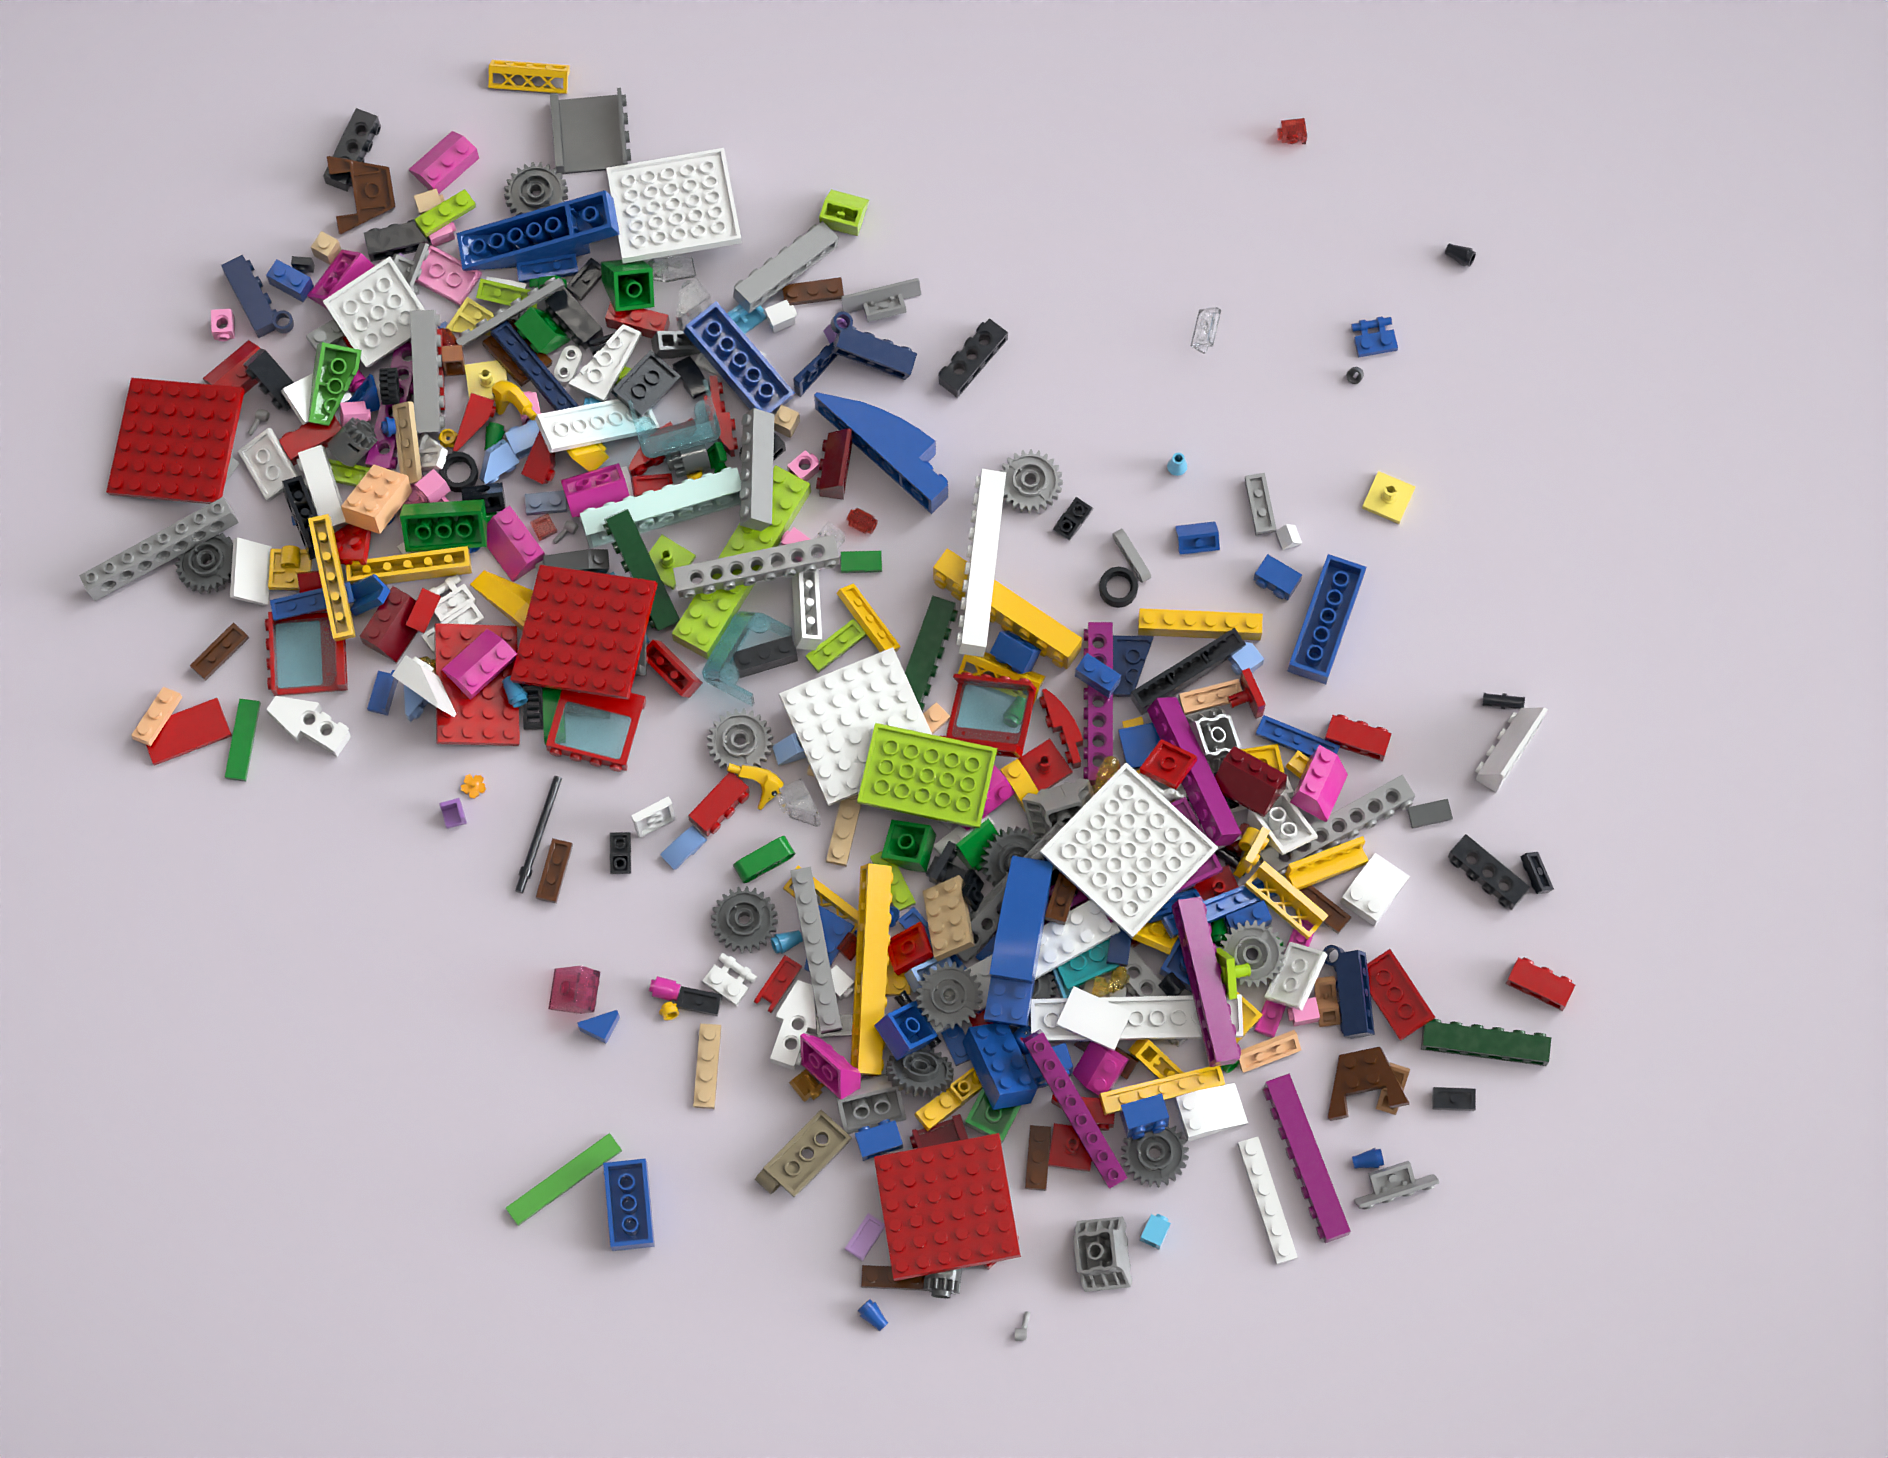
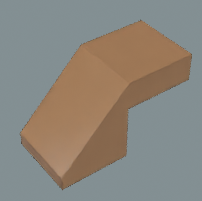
[1314,976,1340,1027]
[1376,1062,1410,1115]

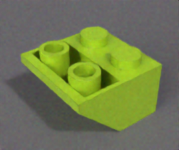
[819,189,869,236]

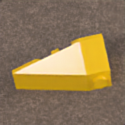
[470,570,533,632]

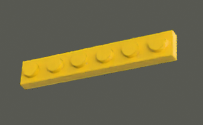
[1099,1066,1225,1115]

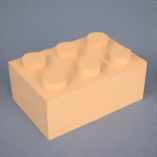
[341,465,412,534]

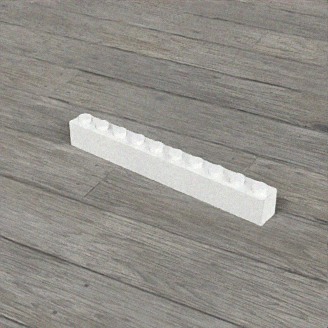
[956,469,1006,657]

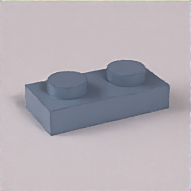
[525,490,567,516]

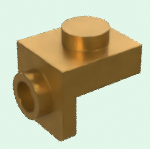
[789,1069,825,1102]

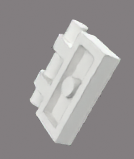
[429,574,476,622]
[702,953,757,1006]

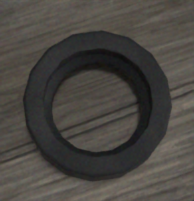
[439,452,478,492]
[1099,566,1138,608]

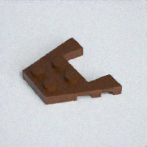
[327,156,395,234]
[1328,1046,1410,1121]

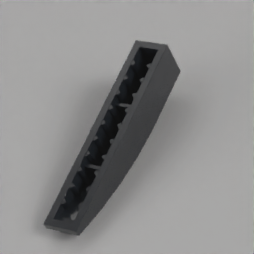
[1131,628,1246,715]

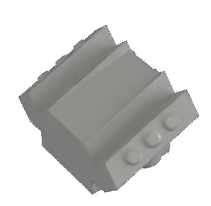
[1185,705,1241,773]
[1022,778,1093,839]
[1073,1216,1132,1292]

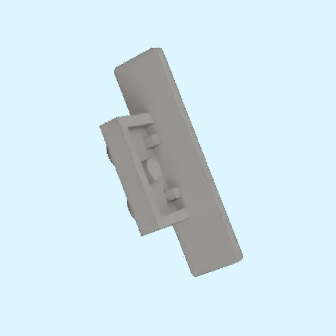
[392,243,429,292]
[841,278,921,322]
[1354,1161,1439,1209]

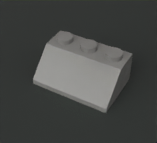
[835,1074,906,1134]

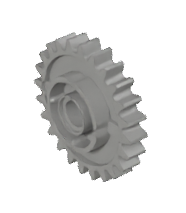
[999,449,1063,514]
[707,708,773,773]
[1220,920,1286,987]

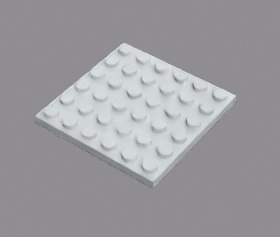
[607,148,742,263]
[779,647,932,806]
[1040,763,1218,938]

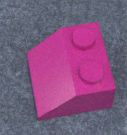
[1072,1041,1129,1095]

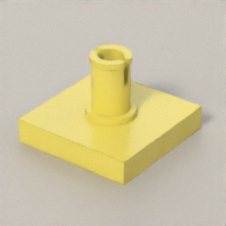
[465,360,508,400]
[1362,471,1415,524]

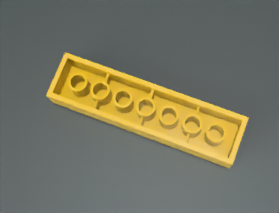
[933,548,1082,669]

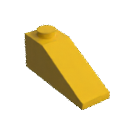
[1000,758,1039,813]
[1128,1039,1184,1079]

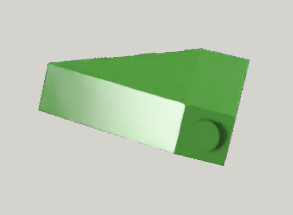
[308,342,362,426]

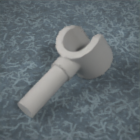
[248,409,270,435]
[553,520,579,544]
[1015,1311,1030,1341]

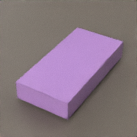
[845,1213,885,1261]

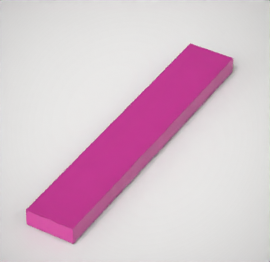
[1254,920,1314,1038]

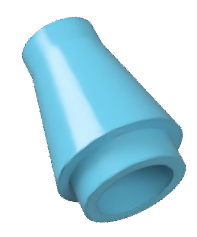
[1167,453,1187,476]

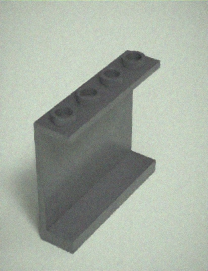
[550,88,631,174]

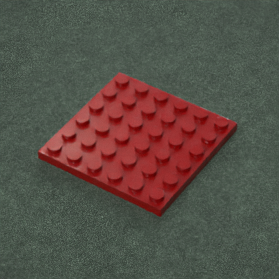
[106,378,245,504]
[510,565,657,700]
[874,1133,1021,1281]

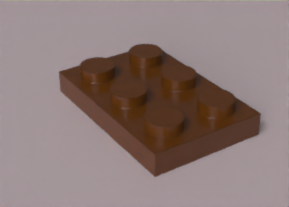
[482,319,553,387]

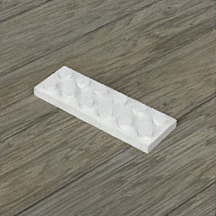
[535,399,660,453]

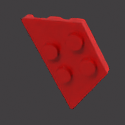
[334,524,371,565]

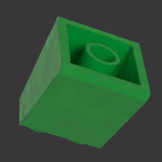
[601,260,655,311]

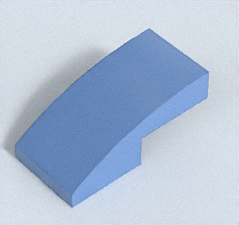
[660,825,707,870]

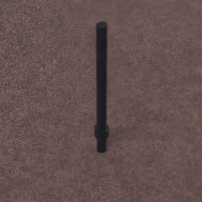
[515,776,562,893]

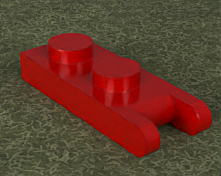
[754,955,802,1013]

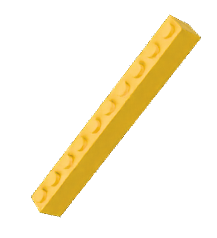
[850,863,893,1077]

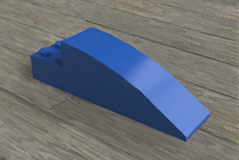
[456,190,620,271]
[814,392,948,514]
[984,856,1054,1028]

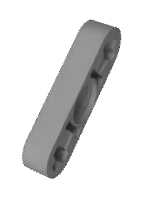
[1112,529,1151,583]

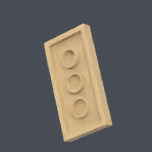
[923,875,975,961]

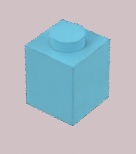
[1140,1214,1171,1249]

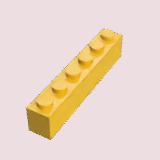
[308,514,356,641]
[346,546,472,584]
[1138,608,1263,641]

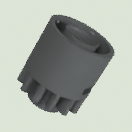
[328,417,378,467]
[665,435,711,478]
[923,1268,962,1299]

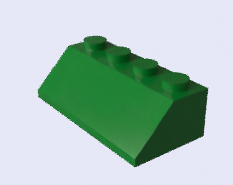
[400,499,487,552]

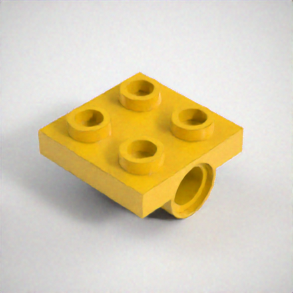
[268,545,312,590]
[1233,827,1270,878]

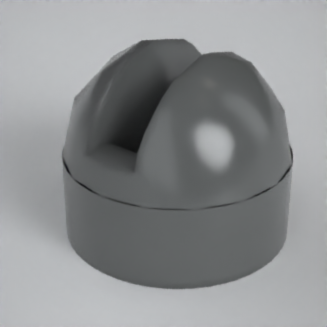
[1346,367,1364,384]

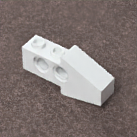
[267,696,351,757]
[770,980,817,1070]

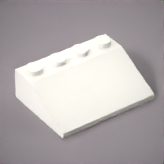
[1475,707,1548,793]

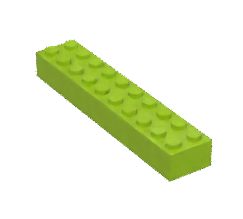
[672,465,811,660]

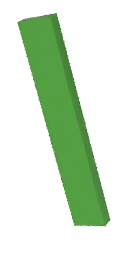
[506,1133,622,1226]

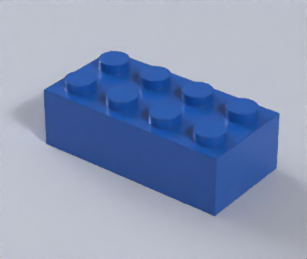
[962,1023,1038,1110]
[603,1158,655,1251]

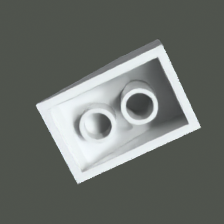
[392,655,456,717]
[1247,791,1318,855]
[1340,853,1410,927]
[1174,1083,1248,1142]

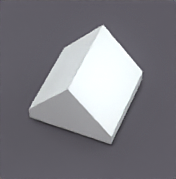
[1276,524,1302,550]

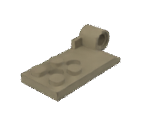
[755,1110,852,1197]

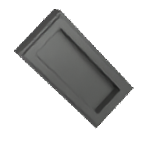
[1407,799,1453,829]

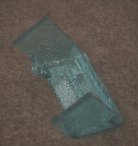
[628,378,721,458]
[702,611,793,707]

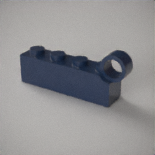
[221,255,294,338]
[830,312,917,380]
[1323,945,1375,1039]

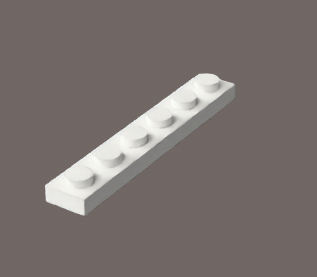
[1238,1137,1298,1265]

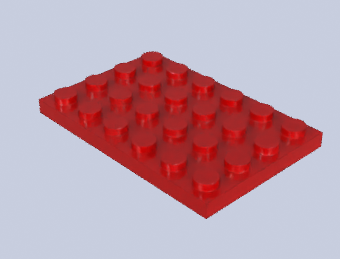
[434,623,520,746]

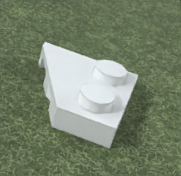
[418,433,448,471]

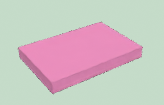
[415,244,482,306]

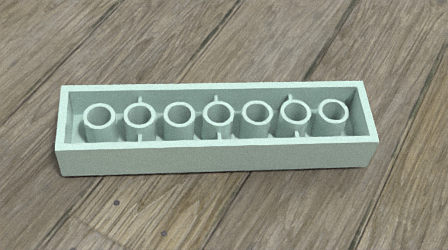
[580,467,741,549]

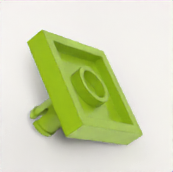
[649,534,696,590]
[1216,948,1251,1000]

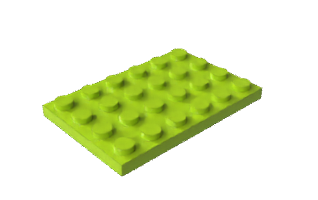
[857,723,997,828]

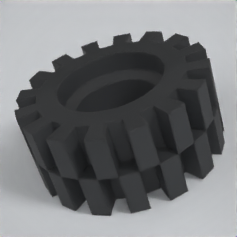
[379,368,400,405]

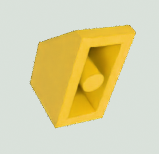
[566,443,609,472]

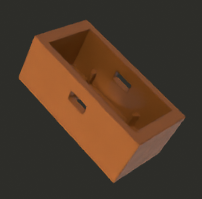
[441,345,466,376]

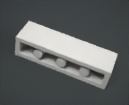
[297,445,348,529]
[792,569,822,650]

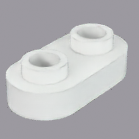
[554,345,582,385]

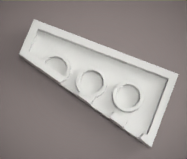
[568,324,641,402]

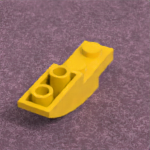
[914,1067,983,1131]

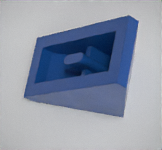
[347,374,380,412]
[577,1010,620,1044]

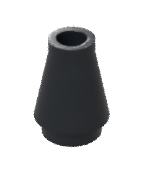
[1445,243,1476,267]

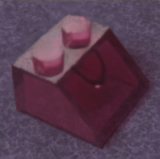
[548,965,600,1014]

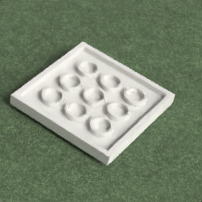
[323,256,425,368]

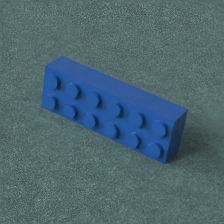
[683,301,795,414]
[1287,554,1367,685]

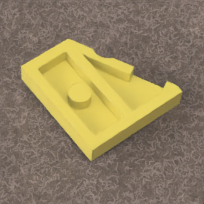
[446,297,494,336]

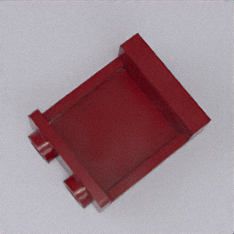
[909,1114,969,1149]

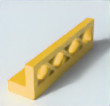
[488,60,570,94]
[958,652,1046,703]
[1285,836,1369,890]
[1244,861,1328,940]
[783,865,858,939]

